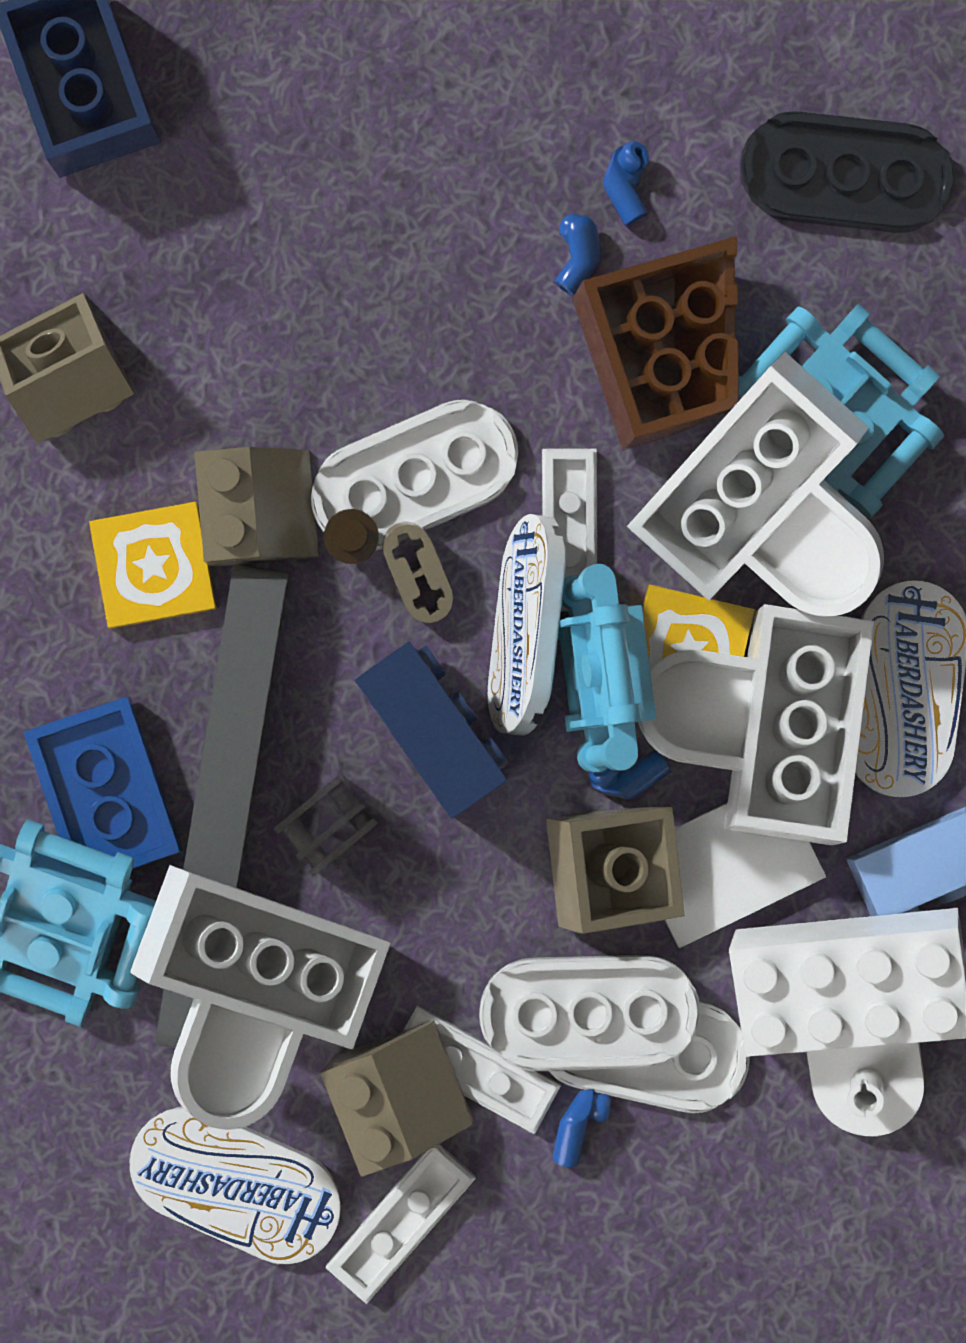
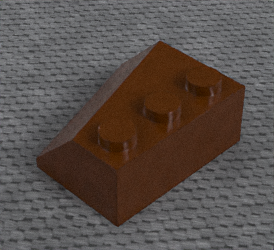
[572,236,738,451]

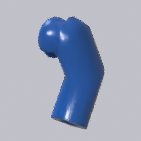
[603,141,649,227]
[553,213,602,297]
[588,750,671,800]
[552,1089,611,1167]

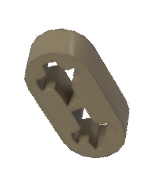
[382,521,453,623]

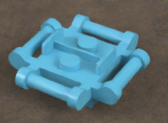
[738,303,944,518]
[557,564,656,773]
[0,819,156,1027]

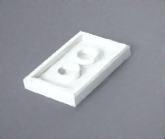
[665,802,826,948]

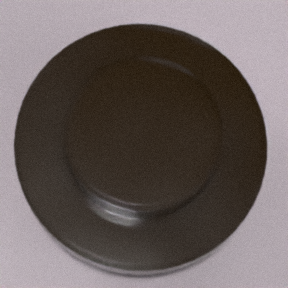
[324,509,379,564]

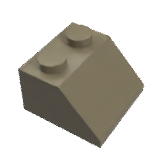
[0,293,134,445]
[194,447,319,567]
[546,806,685,934]
[320,1020,474,1177]

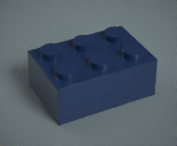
[0,0,161,178]
[354,641,510,820]

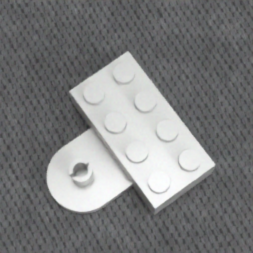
[627,352,884,616]
[638,604,874,845]
[130,865,390,1130]
[729,908,966,1136]

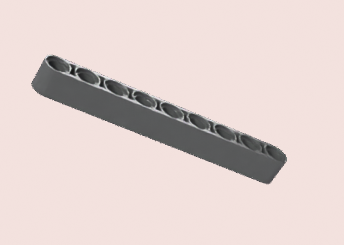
[156,564,291,1048]

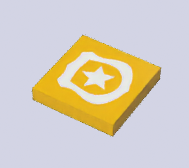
[89,502,217,629]
[642,584,755,670]

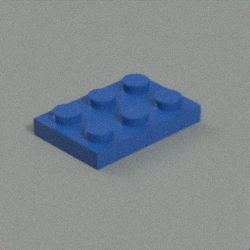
[23,696,183,868]

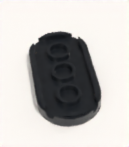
[740,111,956,233]

